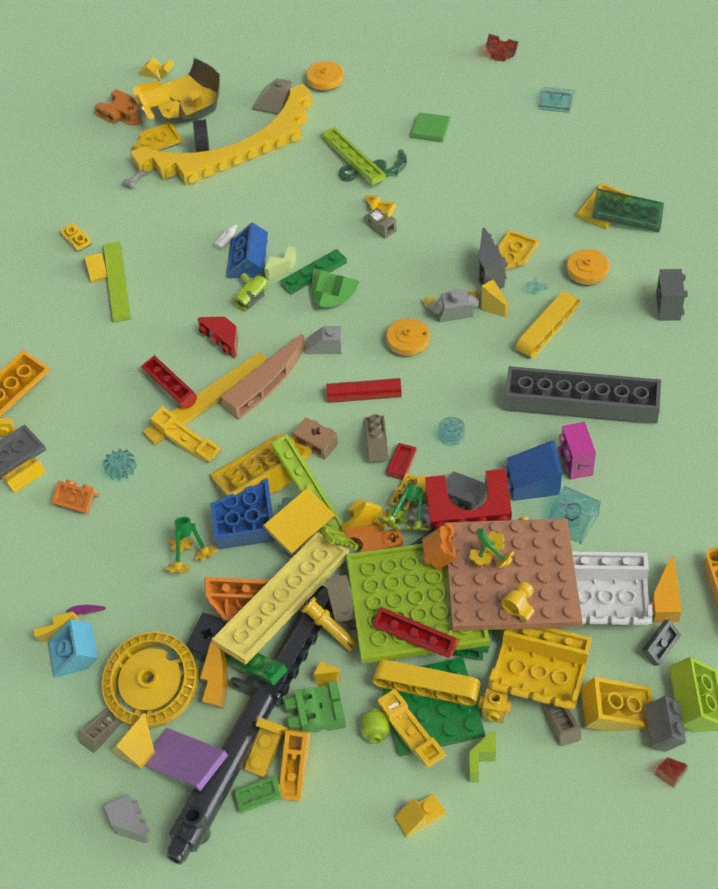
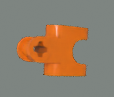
[94,89,142,125]
[344,525,404,567]

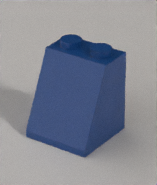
[503,440,562,501]

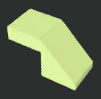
[265,246,296,281]

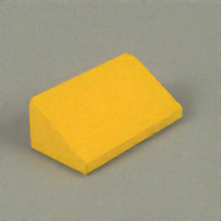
[1,457,45,493]

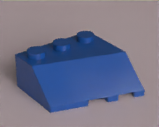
[211,478,276,549]

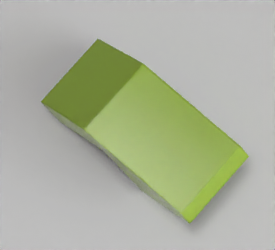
[469,731,496,782]

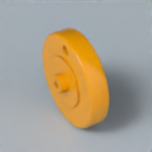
[306,61,344,90]
[566,249,610,285]
[386,318,430,356]

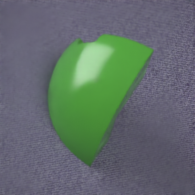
[311,269,359,307]

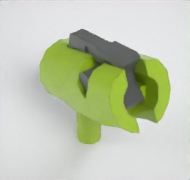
[233,273,268,311]

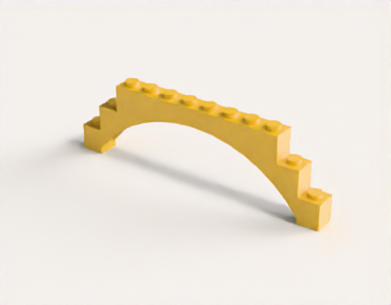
[130,84,313,186]

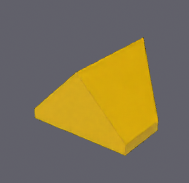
[481,280,509,317]
[110,712,155,769]

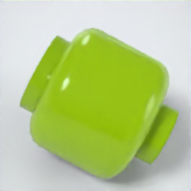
[361,709,390,744]

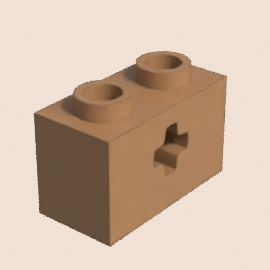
[292,417,338,460]

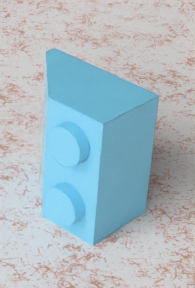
[48,619,98,677]

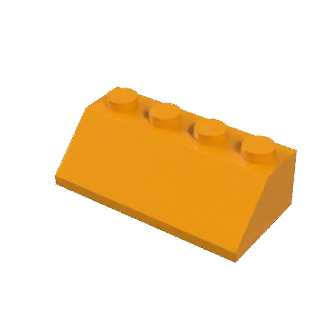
[0,350,51,417]

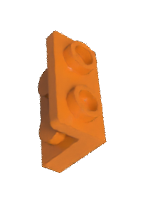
[51,479,99,514]

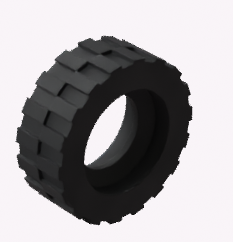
[193,119,210,152]

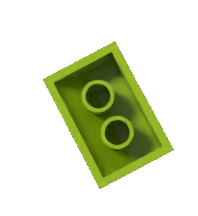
[669,657,718,732]

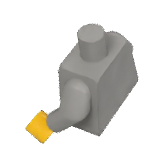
[424,289,479,322]

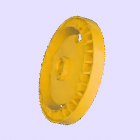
[102,632,199,729]

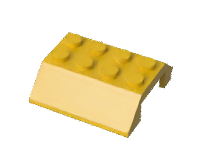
[488,628,592,709]

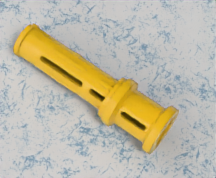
[301,597,358,652]

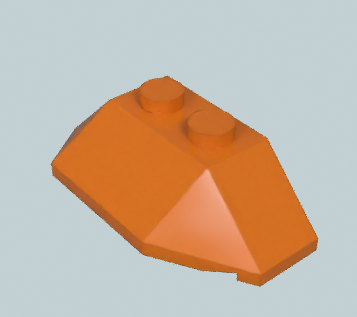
[204,577,270,622]

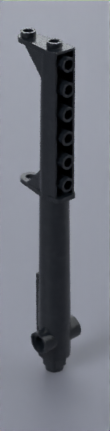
[166,586,333,865]

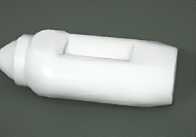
[214,224,237,249]

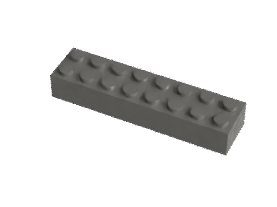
[504,366,661,423]

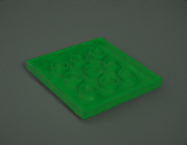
[383,657,485,757]

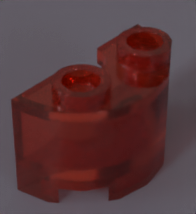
[486,34,519,62]

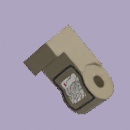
[365,208,396,239]

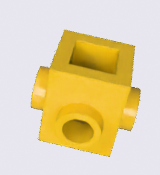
[479,688,512,723]

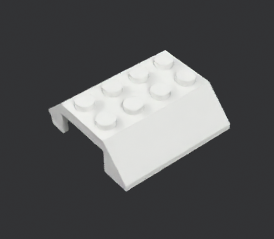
[572,551,653,625]

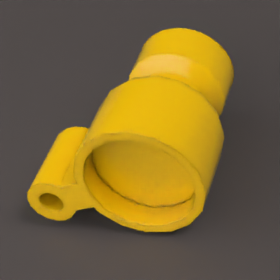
[501,581,534,622]

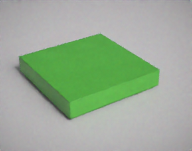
[411,112,450,142]

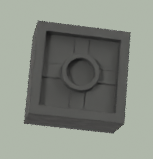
[656,269,688,321]

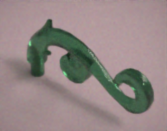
[338,149,407,182]

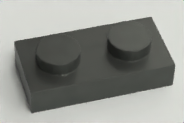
[642,620,681,666]

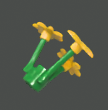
[164,517,218,574]

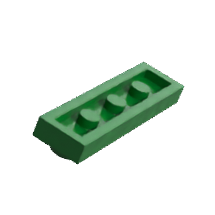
[280,249,347,295]
[225,652,288,686]

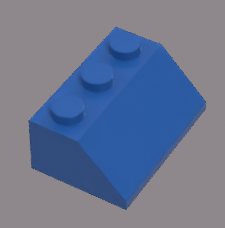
[226,222,268,278]

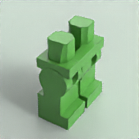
[284,680,346,733]

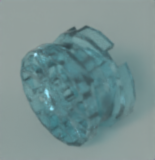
[438,417,465,447]

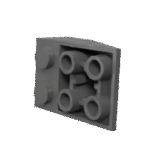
[478,227,507,289]

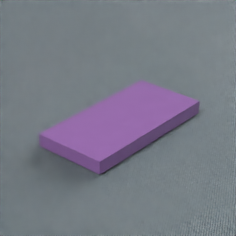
[144,728,228,791]

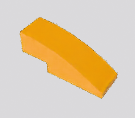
[200,637,228,709]

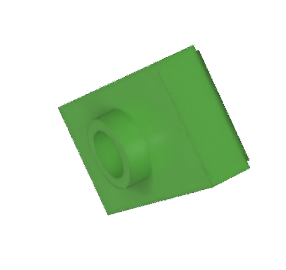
[234,775,283,814]

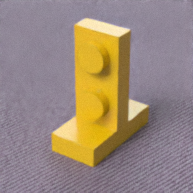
[244,717,289,778]

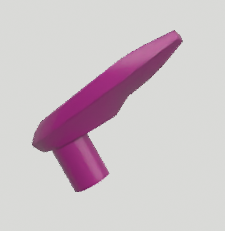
[66,605,106,616]

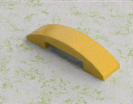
[150,406,222,463]
[377,689,446,768]

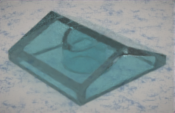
[538,86,575,113]

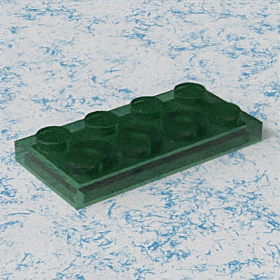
[591,188,664,233]

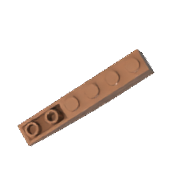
[221,334,306,420]

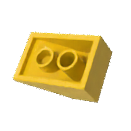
[581,677,653,731]

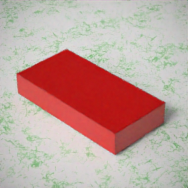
[386,443,417,480]

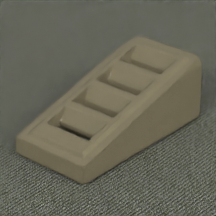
[543,703,581,746]
[78,708,123,753]

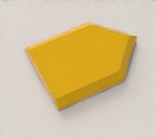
[132,121,183,151]
[498,230,540,270]

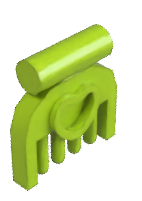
[322,527,358,550]

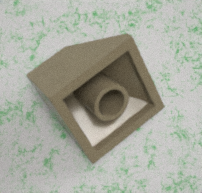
[252,78,292,115]

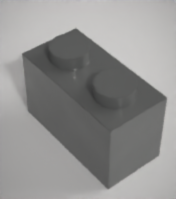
[644,696,687,752]

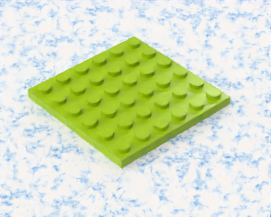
[346,543,490,664]

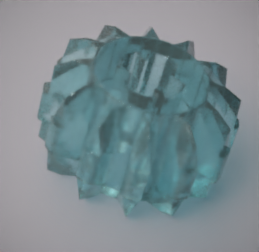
[103,448,137,481]

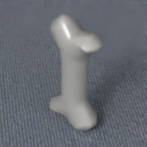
[123,168,148,188]

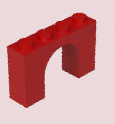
[425,469,512,530]

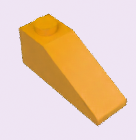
[649,557,682,623]
[279,729,312,801]

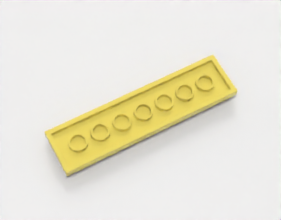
[212,532,350,665]

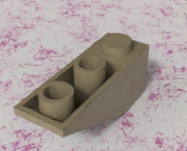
[365,414,388,462]
[325,575,357,631]

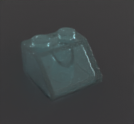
[548,486,601,544]

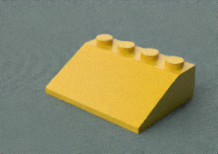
[210,436,293,497]

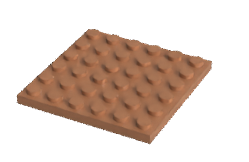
[445,518,582,631]

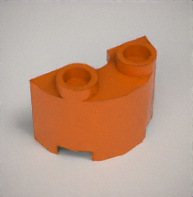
[422,524,456,570]

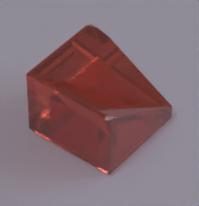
[655,757,688,788]

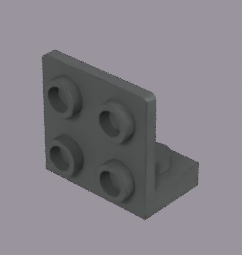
[446,471,486,510]

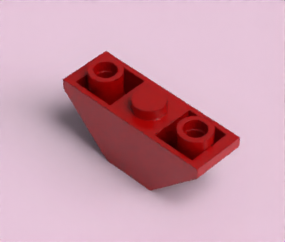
[197,316,239,359]

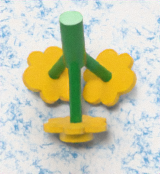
[469,528,514,569]

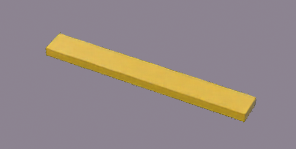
[143,352,268,445]

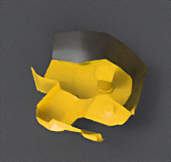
[133,58,220,120]

